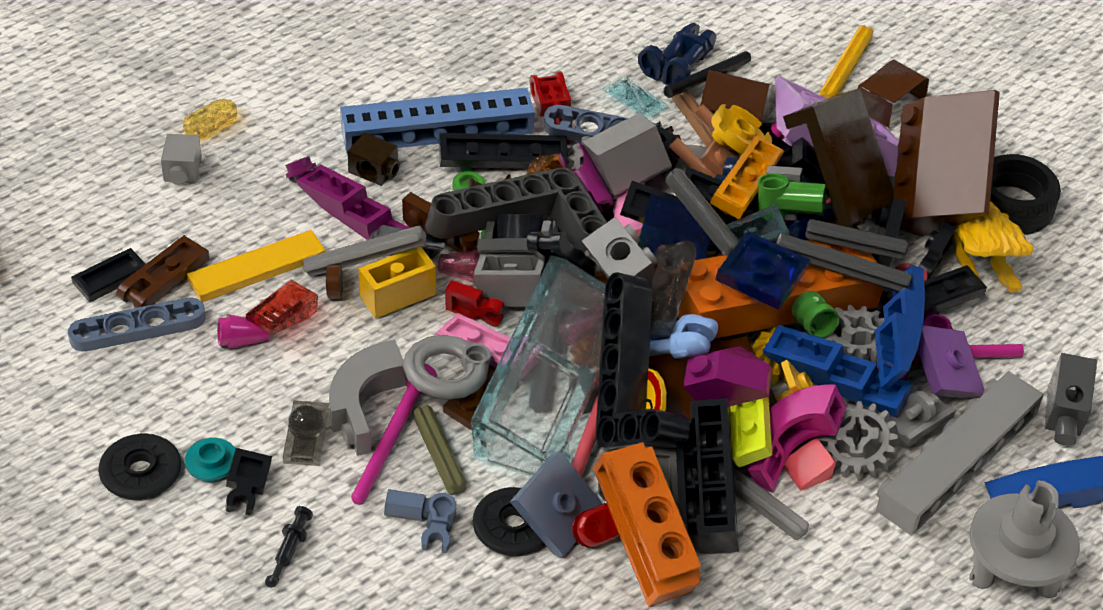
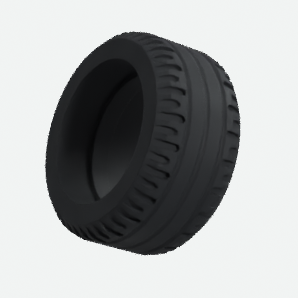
[990,154,1061,235]

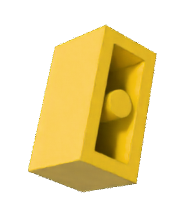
[358,247,436,319]

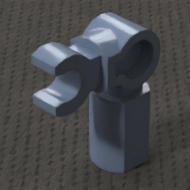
[384,489,456,553]

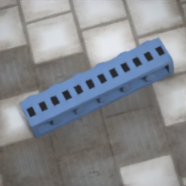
[340,88,535,154]

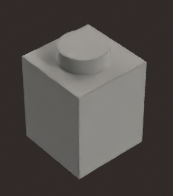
[161,134,202,185]

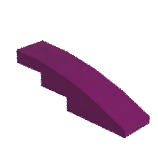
[297,164,410,256]

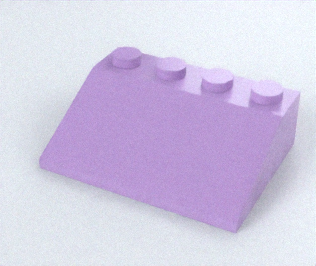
[775,75,899,176]

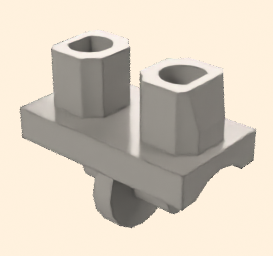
[889,388,956,448]

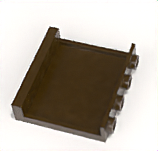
[783,88,894,228]

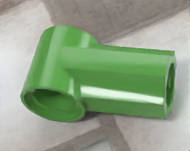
[758,173,827,218]

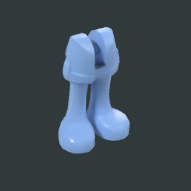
[649,314,719,359]

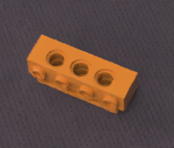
[593,442,701,607]

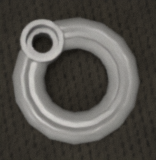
[403,335,491,400]

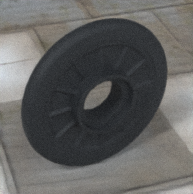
[98,433,181,500]
[472,487,545,556]

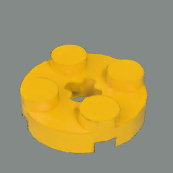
[711,104,772,156]

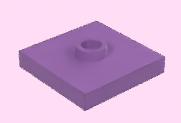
[917,325,984,399]

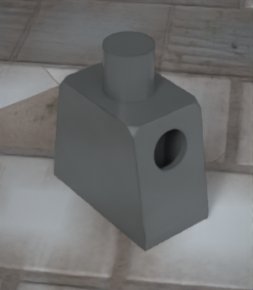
[1045,353,1097,446]

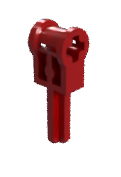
[530,71,573,145]

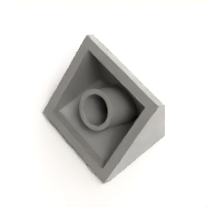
[582,113,672,197]

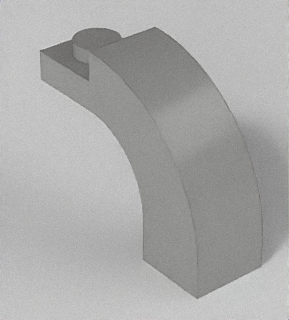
[329,339,406,456]

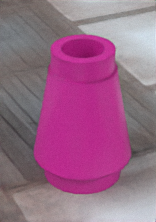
[217,314,270,349]

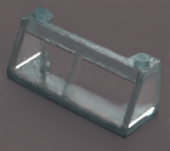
[471,255,606,477]

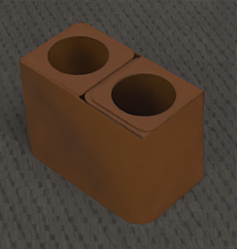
[858,59,929,128]

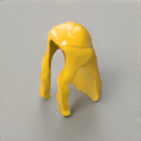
[954,202,1034,293]

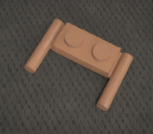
[669,104,741,178]

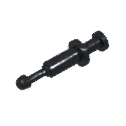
[265,506,313,588]

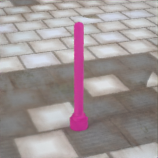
[351,363,437,505]

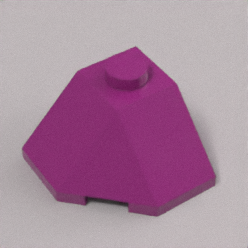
[684,346,772,407]

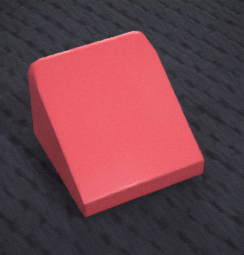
[783,438,835,491]

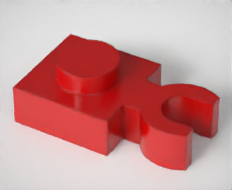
[445,280,504,327]

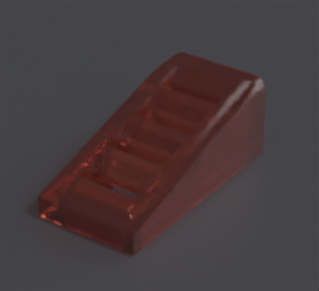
[246,279,318,335]

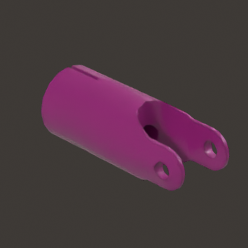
[559,142,614,214]

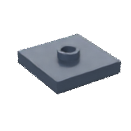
[510,450,603,558]

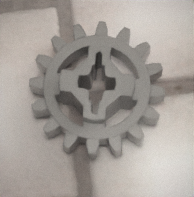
[824,305,884,364]
[819,401,900,481]

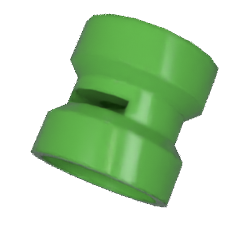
[791,291,840,338]

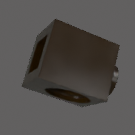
[347,132,400,186]

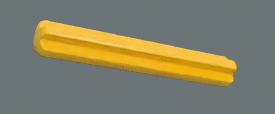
[820,25,874,98]

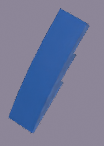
[874,265,925,390]
[763,325,912,418]
[984,456,1103,508]

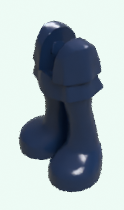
[638,23,717,85]

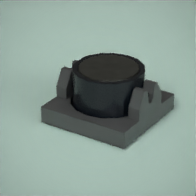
[477,214,558,253]

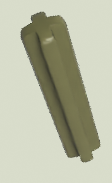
[414,405,467,495]

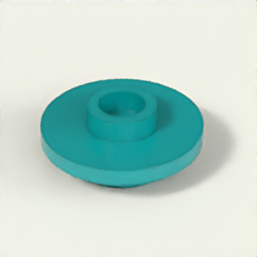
[185,437,235,482]

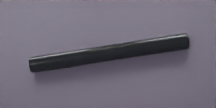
[663,51,751,98]

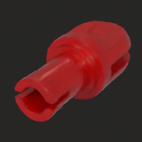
[571,503,620,547]

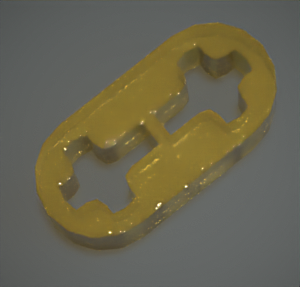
[183,99,238,141]

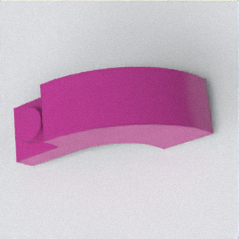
[748,385,847,492]

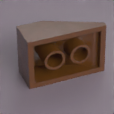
[700,70,776,122]

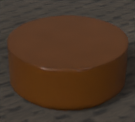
[326,265,343,300]

